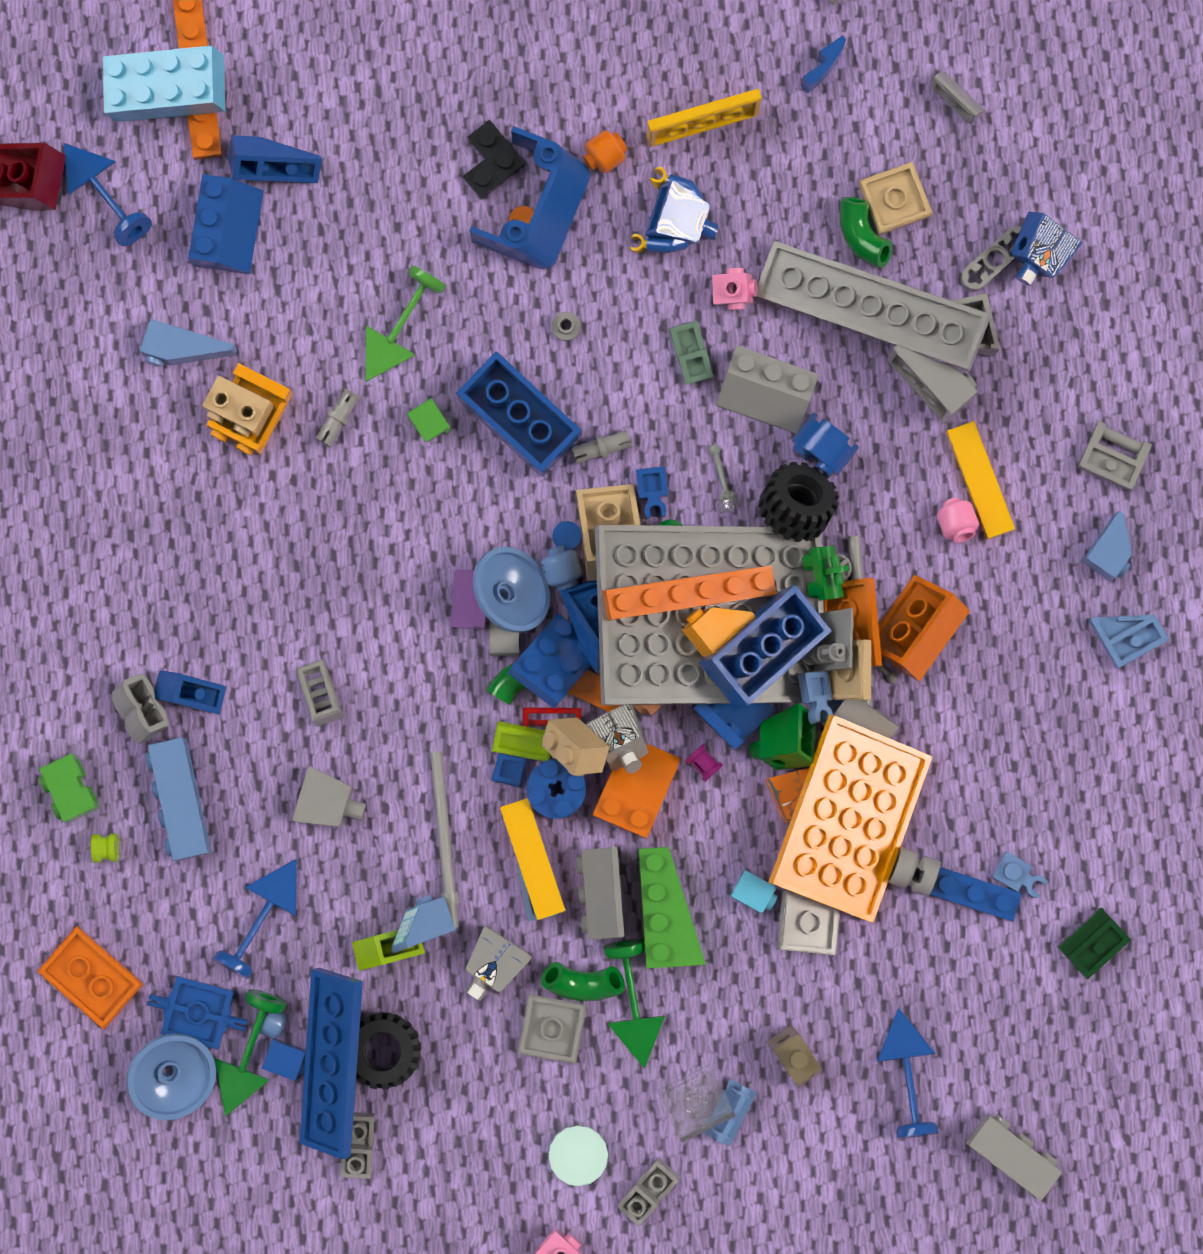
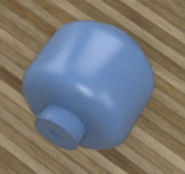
[255,1012,287,1039]

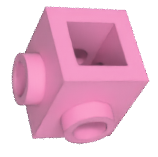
[712,268,757,310]
[535,1227,582,1254]

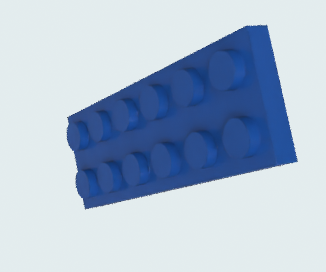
[300,968,363,1159]

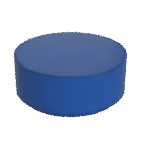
[552,521,582,550]

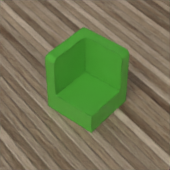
[407,398,451,442]

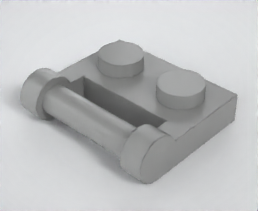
[1077,420,1152,491]

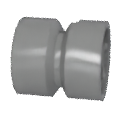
[888,847,941,897]

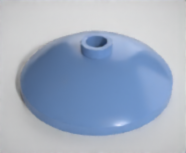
[473,547,550,633]
[126,1033,216,1120]

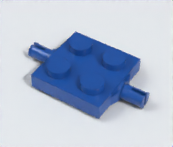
[147,976,248,1050]

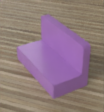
[451,569,487,630]

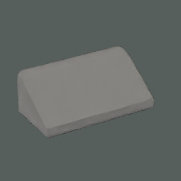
[931,71,985,124]

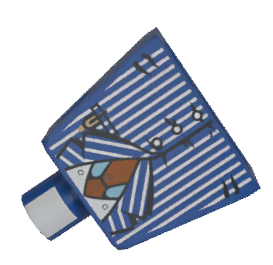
[1012,211,1083,286]

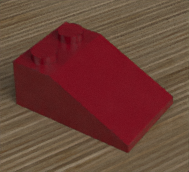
[0,143,66,210]

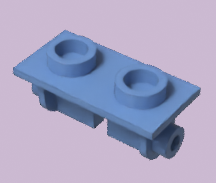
[704,1079,757,1146]

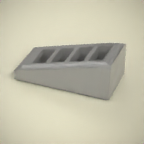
[296,659,344,727]

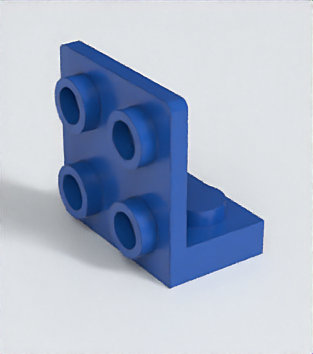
[693,703,775,751]

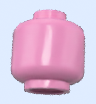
[936,498,979,543]

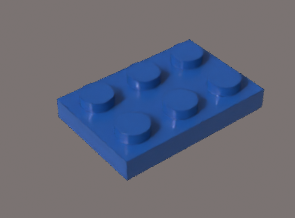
[508,613,591,709]

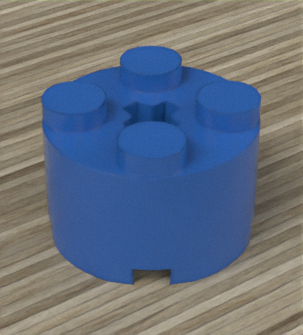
[792,413,859,478]
[527,759,586,819]

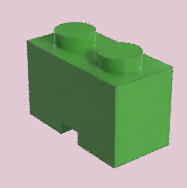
[39,753,101,823]

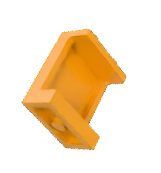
[206,363,293,456]

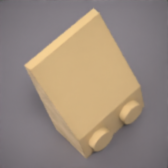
[576,484,640,581]

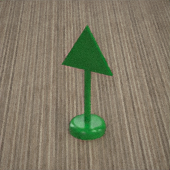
[603,939,665,1069]
[215,989,287,1117]

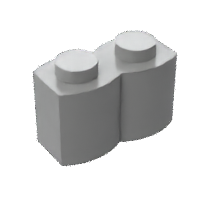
[112,674,168,744]

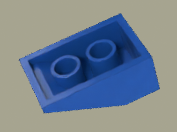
[560,580,600,673]

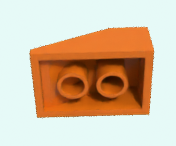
[592,743,681,839]

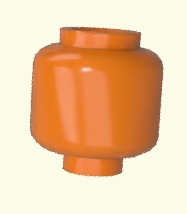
[583,130,627,173]

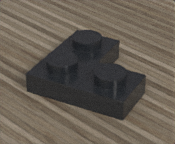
[463,119,526,200]

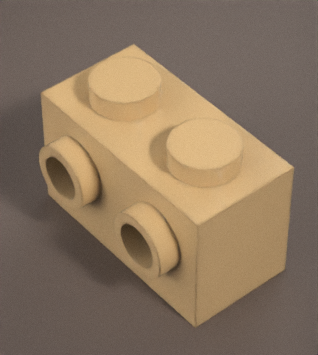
[202,375,274,438]
[541,717,610,776]

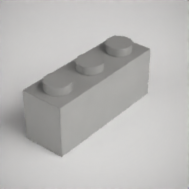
[965,1114,1062,1201]

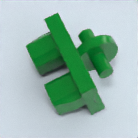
[802,545,850,601]

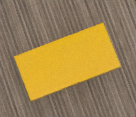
[646,88,762,147]

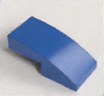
[801,35,846,94]

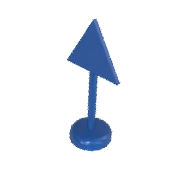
[64,143,152,246]
[213,859,297,979]
[877,1007,939,1139]

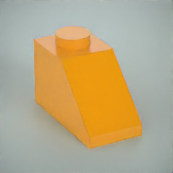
[681,607,756,657]

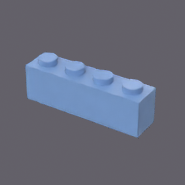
[145,737,212,861]

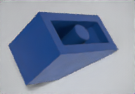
[154,670,227,715]

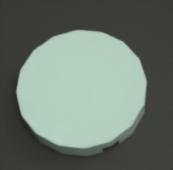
[549,1125,608,1186]

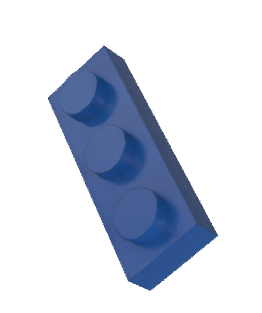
[930,867,1022,922]

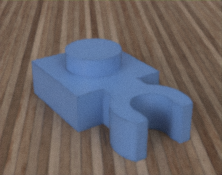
[798,671,833,724]
[991,851,1048,898]

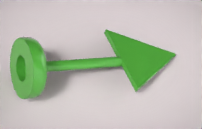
[366,265,447,382]

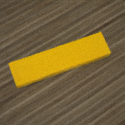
[946,421,1015,540]
[500,798,566,920]

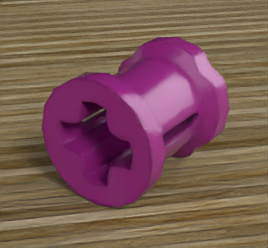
[685,743,723,782]

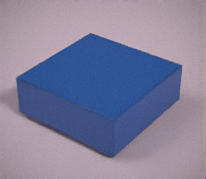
[492,753,528,788]

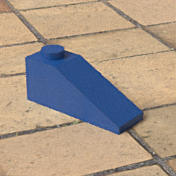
[228,135,322,183]

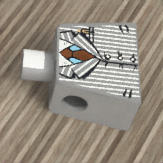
[585,705,649,773]

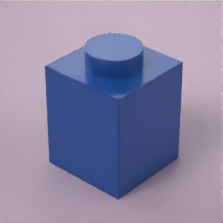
[261,1038,306,1081]

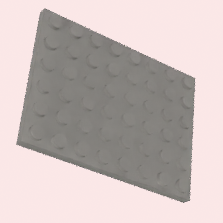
[595,525,824,705]

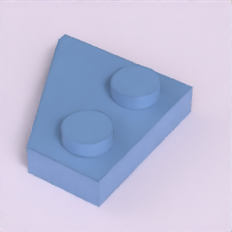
[1088,614,1169,669]

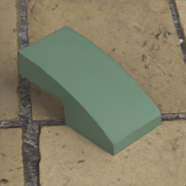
[669,320,714,384]

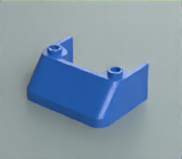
[470,126,590,270]

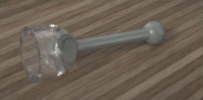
[709,444,743,514]

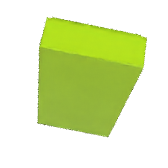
[492,721,551,762]

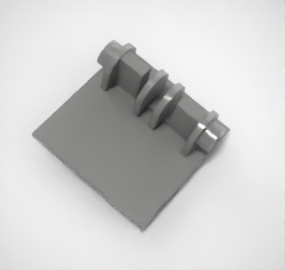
[801,608,854,672]

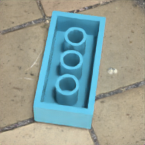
[103,45,226,121]

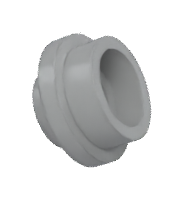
[552,312,580,341]

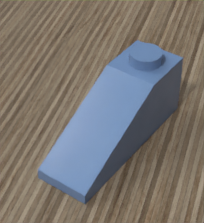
[140,319,237,367]

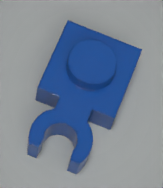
[636,466,668,519]

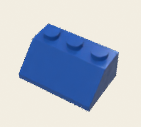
[188,174,264,274]

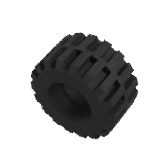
[758,462,839,542]
[356,1012,422,1090]

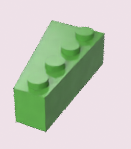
[638,847,706,969]

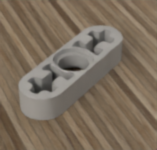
[960,226,1021,292]

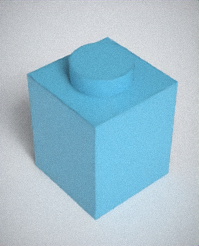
[730,870,778,914]

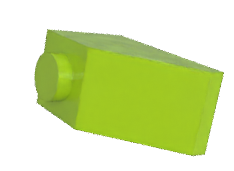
[352,930,425,971]

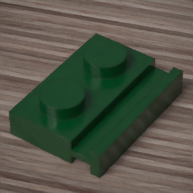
[1057,908,1131,980]

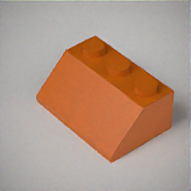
[878,574,970,682]

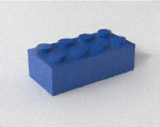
[456,351,582,477]
[699,585,832,709]

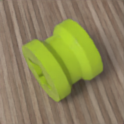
[91,833,120,863]

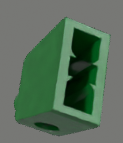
[749,703,816,770]

